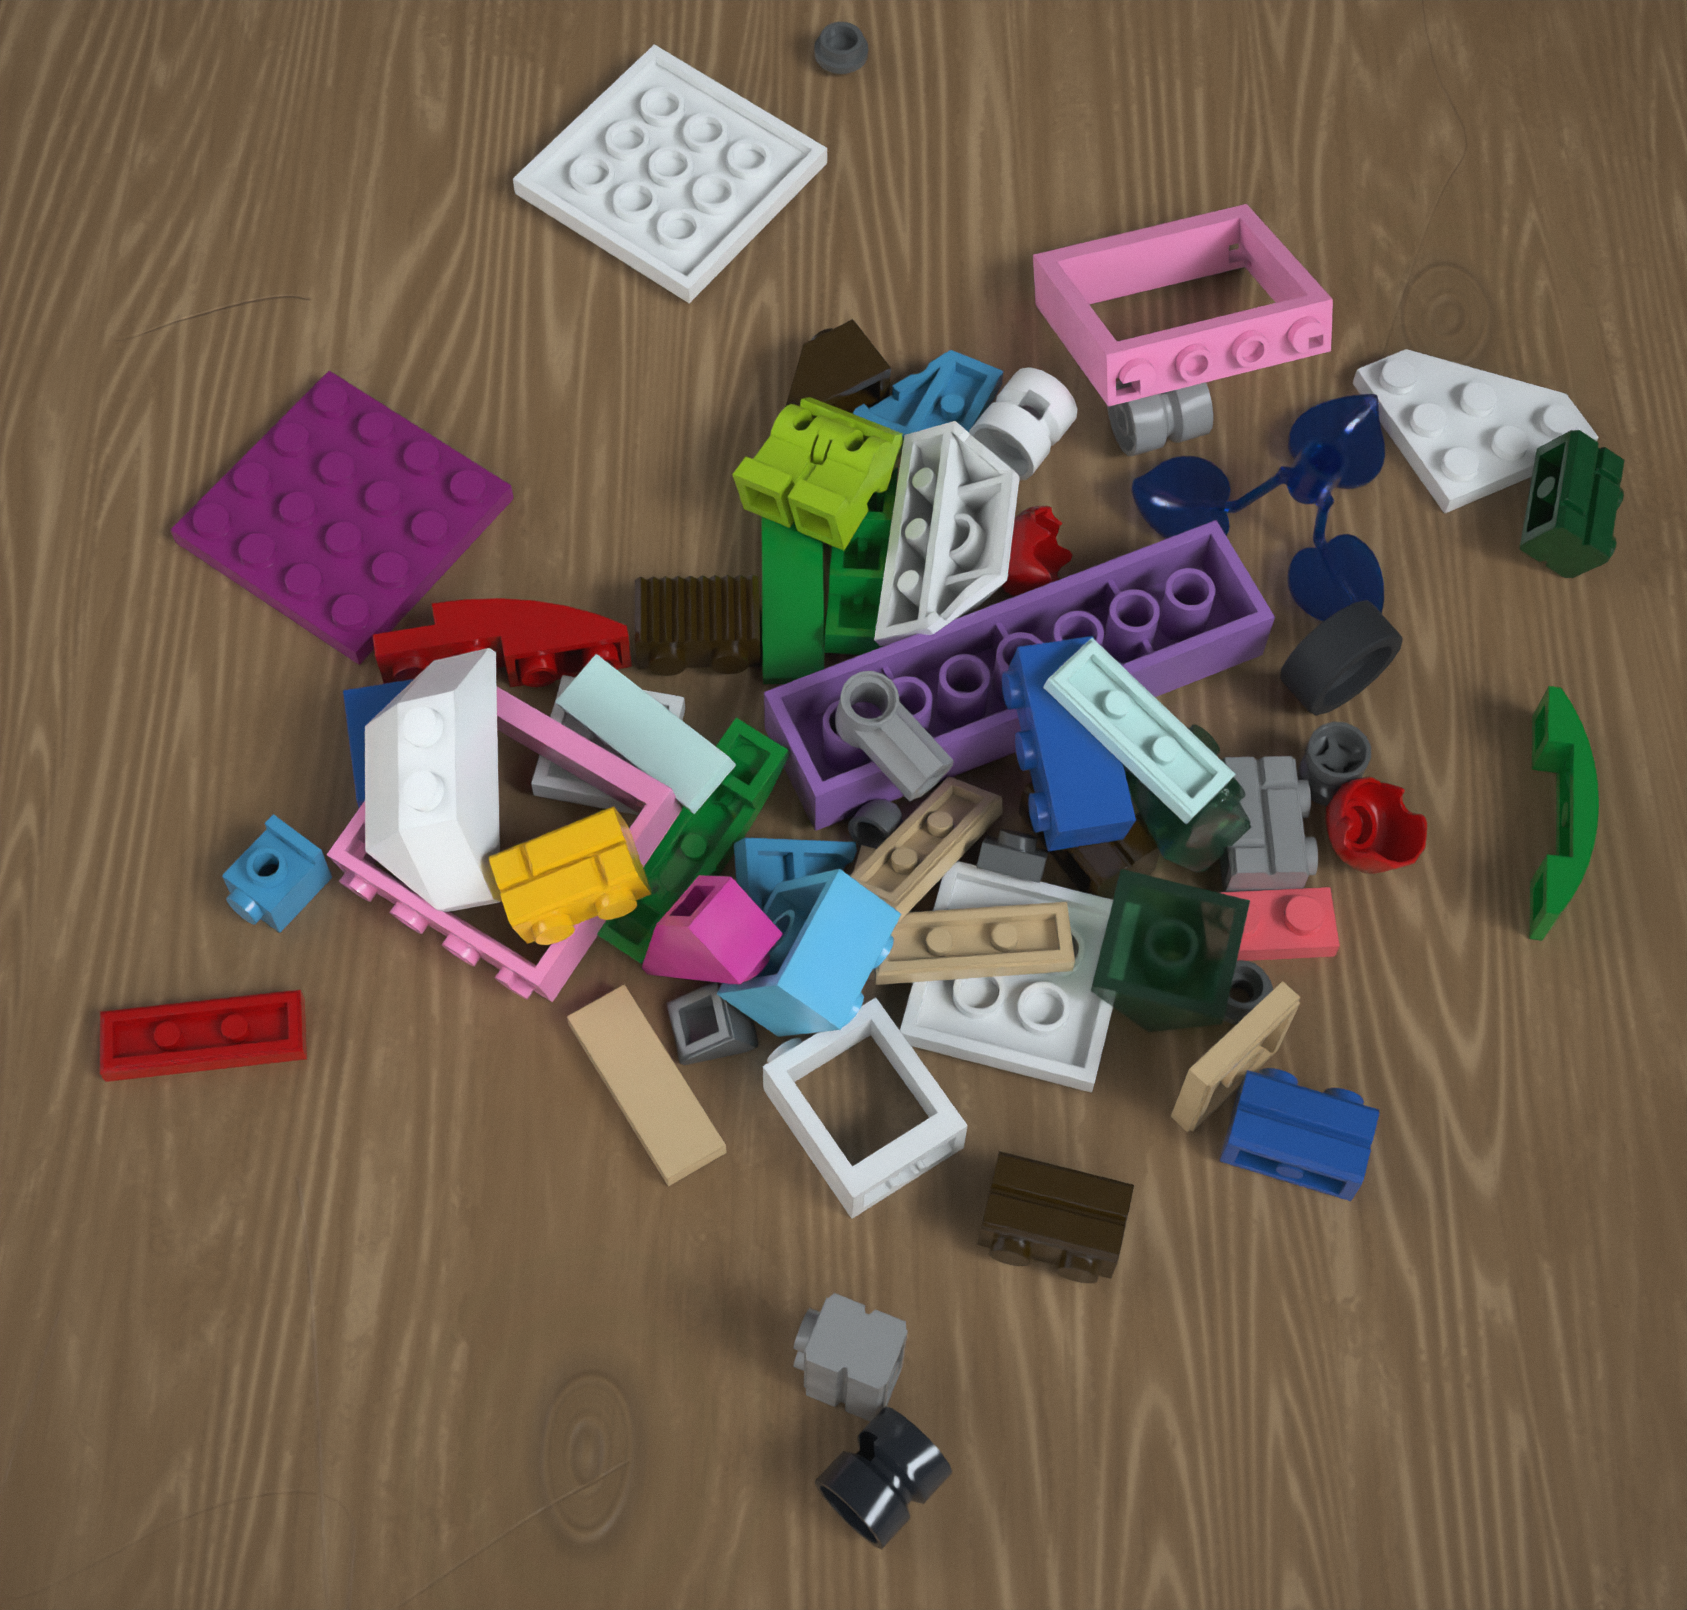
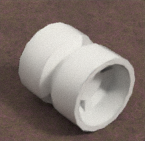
[969,367,1078,481]

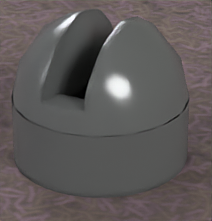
[848,799,903,849]

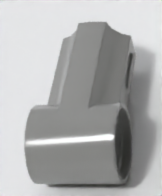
[835,671,954,801]

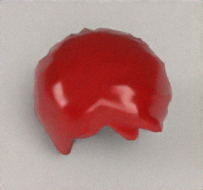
[1001,505,1073,597]

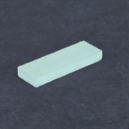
[1043,638,1235,824]
[555,654,736,814]

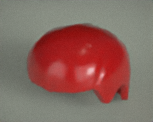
[1325,776,1428,874]

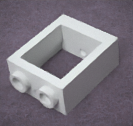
[763,997,968,1219]

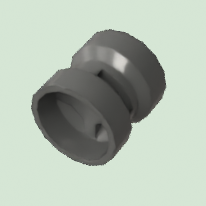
[1297,722,1371,806]

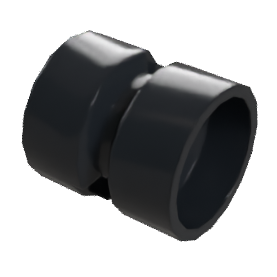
[815,1406,953,1549]

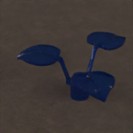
[1131,394,1385,621]

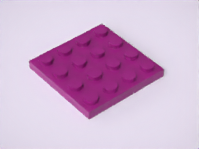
[170,371,514,665]

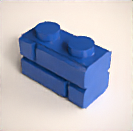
[1220,1068,1380,1201]

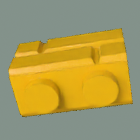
[489,806,652,945]

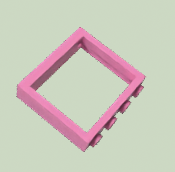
[1033,204,1333,407]
[327,687,682,1002]

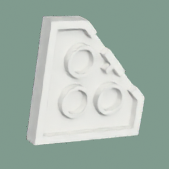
[1353,349,1599,514]

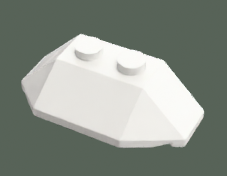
[874,421,1020,646]
[365,648,501,912]

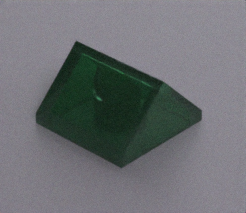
[1091,869,1250,1032]

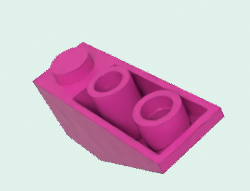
[642,875,783,985]

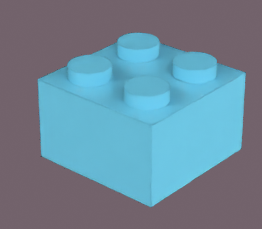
[717,869,901,1037]

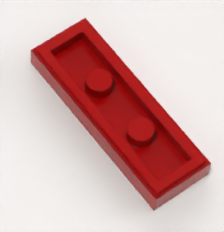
[100,990,307,1082]

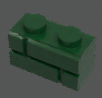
[1519,430,1625,578]

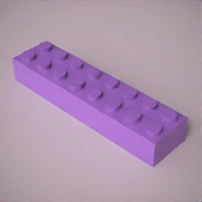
[764,520,1275,831]

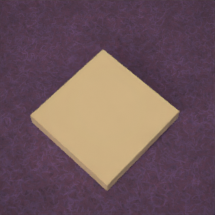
[1170,981,1301,1133]

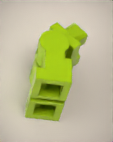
[732,397,904,550]

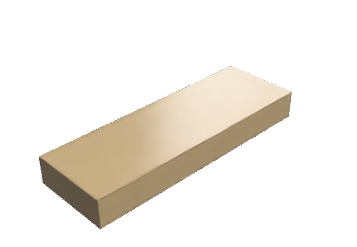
[850,776,1003,925]
[874,902,1075,985]
[567,984,727,1187]

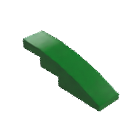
[824,466,898,655]

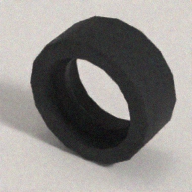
[1280,600,1403,716]

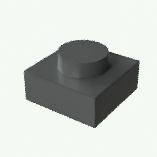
[977,829,1049,883]

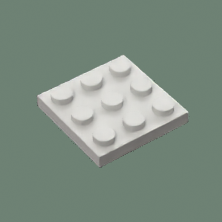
[900,861,1137,1093]

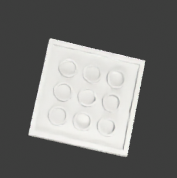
[513,44,827,303]

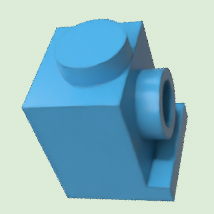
[222,814,332,933]

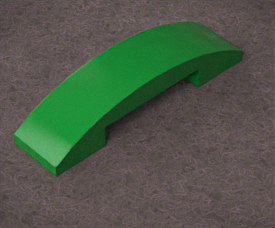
[762,517,824,684]
[1529,686,1599,941]
[597,717,790,965]

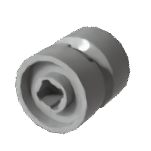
[1107,380,1213,456]

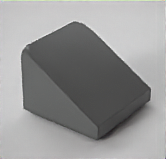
[667,982,758,1065]

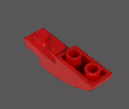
[372,598,632,687]

